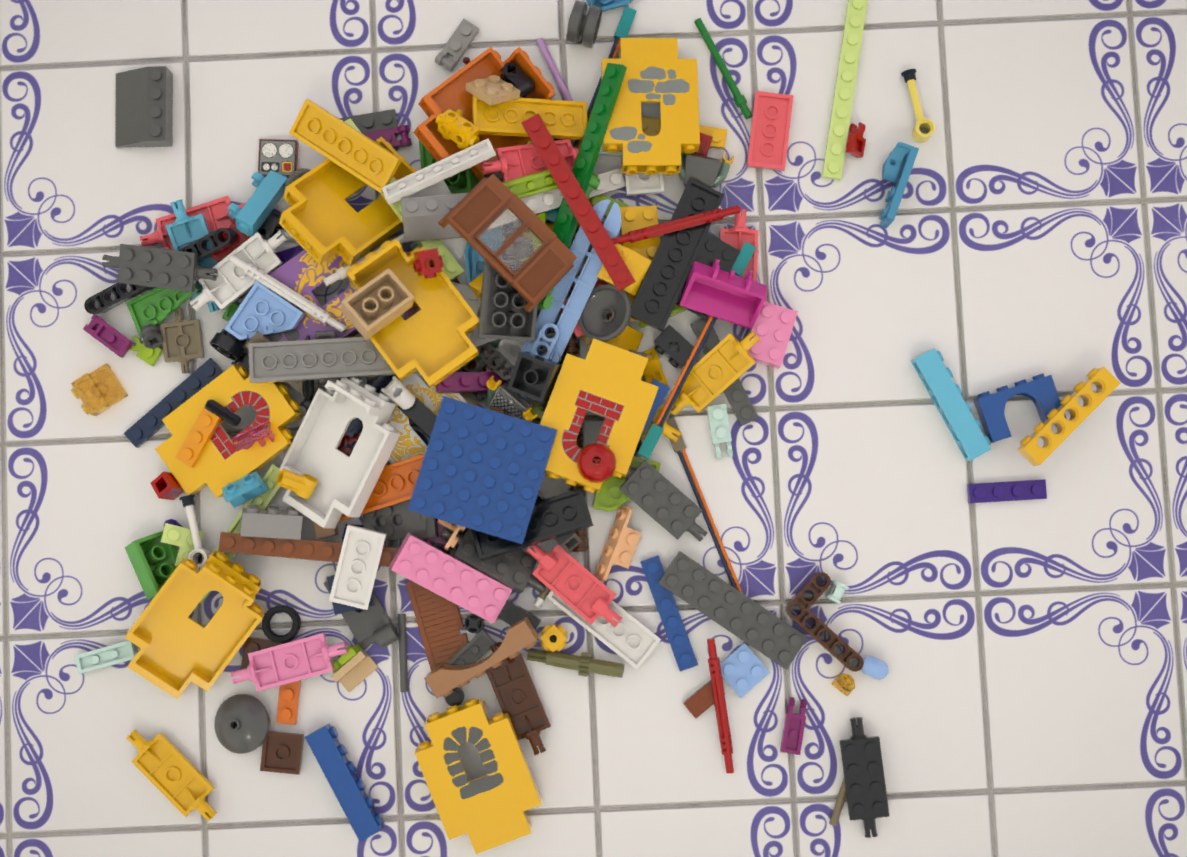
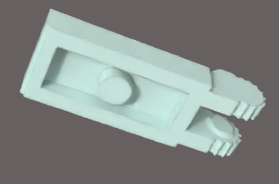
[707,404,733,459]

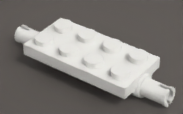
[189,230,288,311]

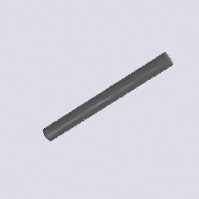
[398,614,408,692]

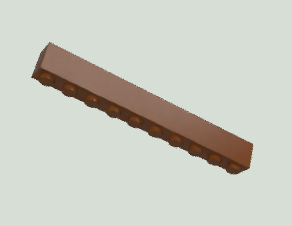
[219,532,399,567]

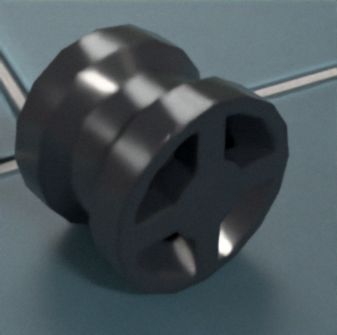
[464,613,485,633]

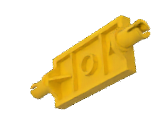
[671,330,761,416]
[126,729,217,822]

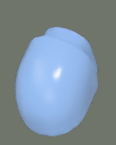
[862,656,889,680]

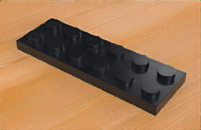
[471,488,594,562]

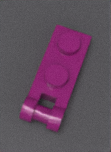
[362,125,412,149]
[83,314,134,358]

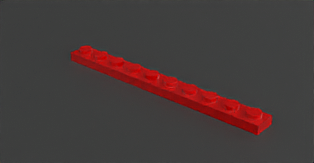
[521,113,636,292]

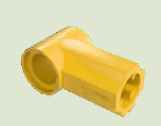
[276,468,319,499]

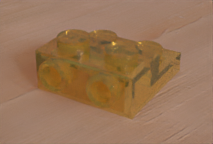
[71,364,128,416]

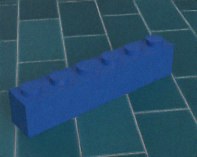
[305,724,384,842]

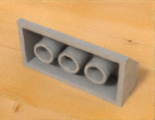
[401,193,483,243]

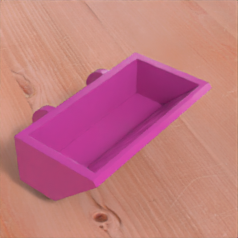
[679,259,767,330]

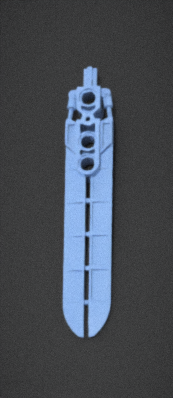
[508,199,621,400]

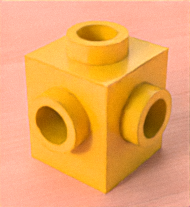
[540,624,568,652]

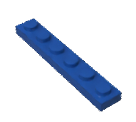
[640,555,698,671]

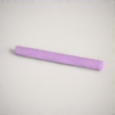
[536,38,573,101]

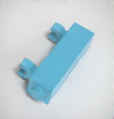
[227,170,288,236]

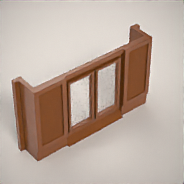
[438,174,577,313]

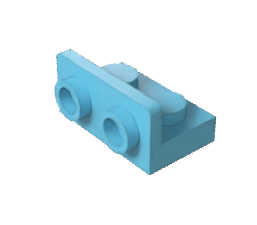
[222,471,269,508]

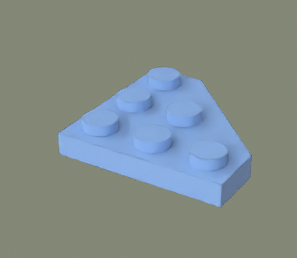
[224,281,305,340]

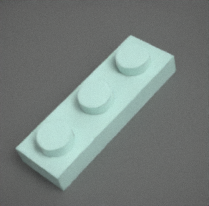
[74,640,136,674]

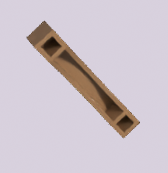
[424,616,539,698]

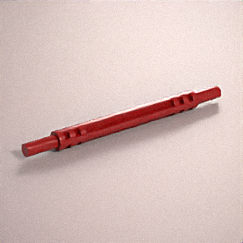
[611,205,741,245]
[707,638,734,774]

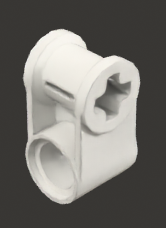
[381,376,415,410]

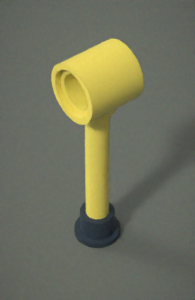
[901,69,935,143]

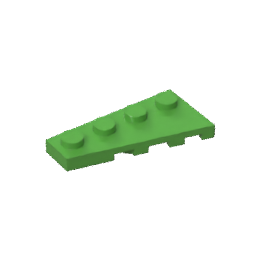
[126,282,200,337]

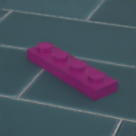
[435,372,509,393]

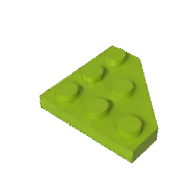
[593,457,661,512]

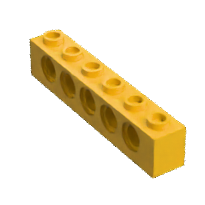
[1017,367,1120,466]

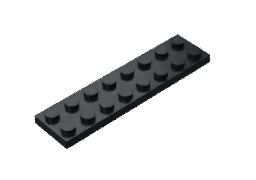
[631,178,724,332]

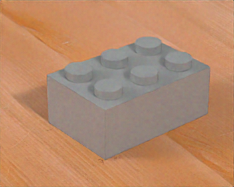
[240,505,303,540]

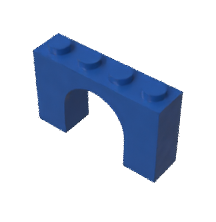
[973,373,1067,443]

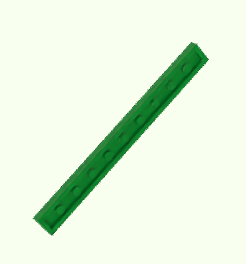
[552,63,627,248]

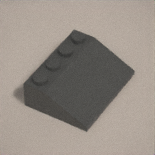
[115,66,173,148]
[478,259,538,341]

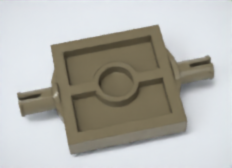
[160,308,205,373]

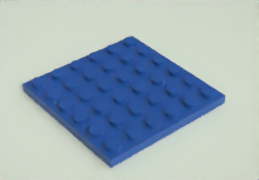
[408,396,557,545]

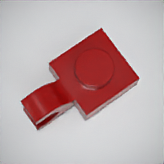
[846,122,866,158]

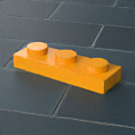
[175,408,221,468]

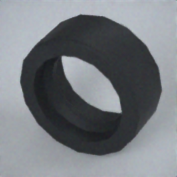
[262,605,301,642]

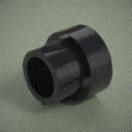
[210,322,247,361]

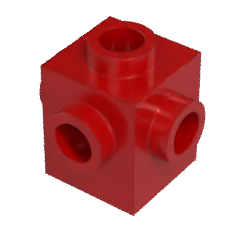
[413,248,443,279]

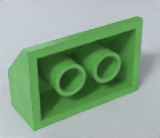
[125,531,178,600]

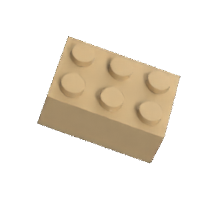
[341,268,414,340]

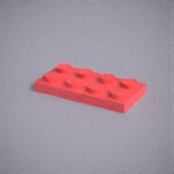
[747,91,794,171]

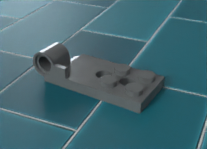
[363,500,437,540]
[324,581,400,649]

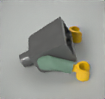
[678,152,734,188]

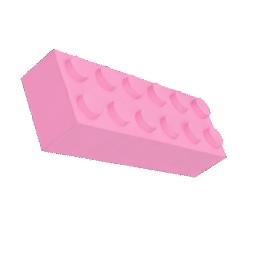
[389,532,512,624]

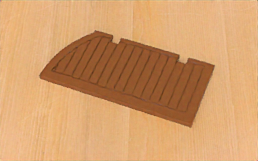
[406,581,469,671]

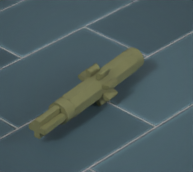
[527,649,624,678]

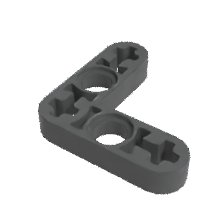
[456,342,515,383]

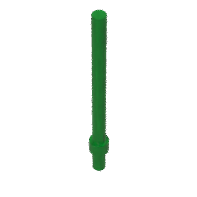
[694,18,752,120]

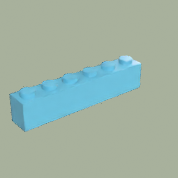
[911,348,991,461]

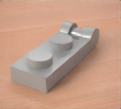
[435,18,480,72]

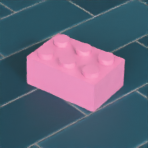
[748,302,798,369]

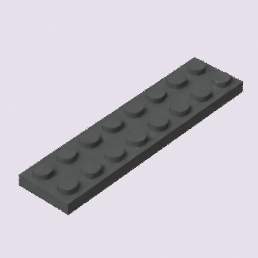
[658,551,808,670]

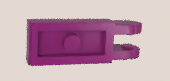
[780,697,807,755]

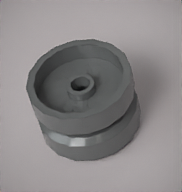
[566,0,603,48]

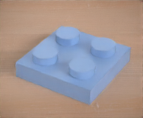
[720,643,770,698]

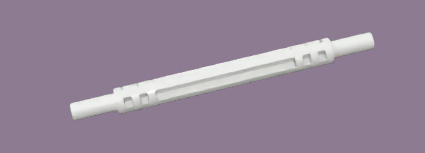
[229,255,347,333]

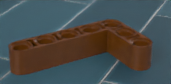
[785,572,864,672]

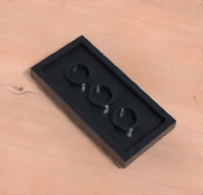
[675,233,740,319]

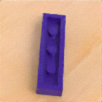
[967,479,1047,503]

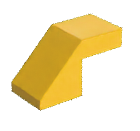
[641,348,669,387]

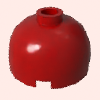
[577,443,616,483]

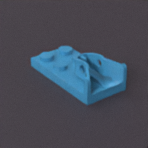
[879,142,919,228]

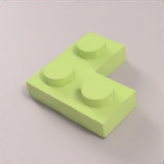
[160,523,205,566]

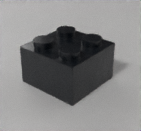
[507,351,562,403]

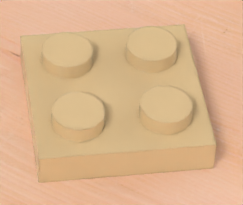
[466,75,520,106]

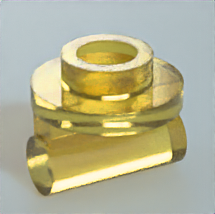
[831,674,855,696]

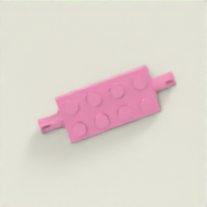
[231,633,348,692]

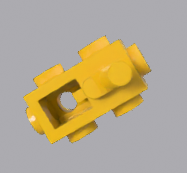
[435,109,480,150]

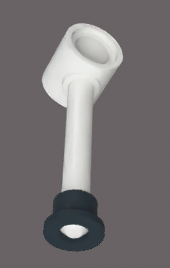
[179,494,212,568]

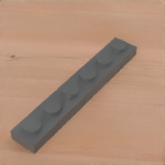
[690,316,759,427]

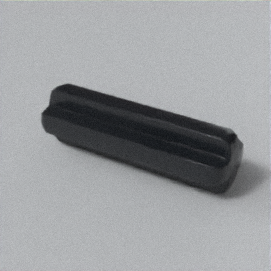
[205,400,241,426]

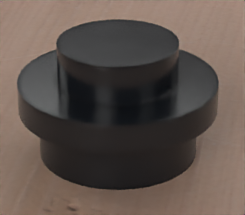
[445,687,464,706]

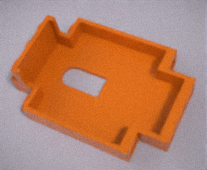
[413,47,555,180]

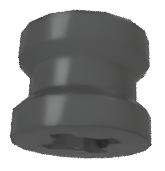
[140,324,163,348]

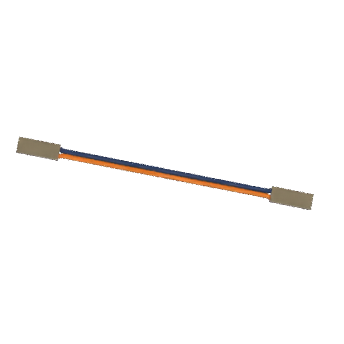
[666,417,743,593]

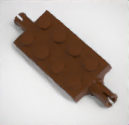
[486,641,551,755]

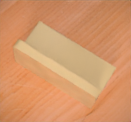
[331,649,378,692]

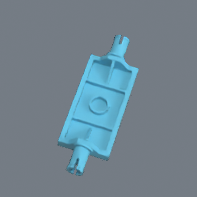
[166,199,220,313]

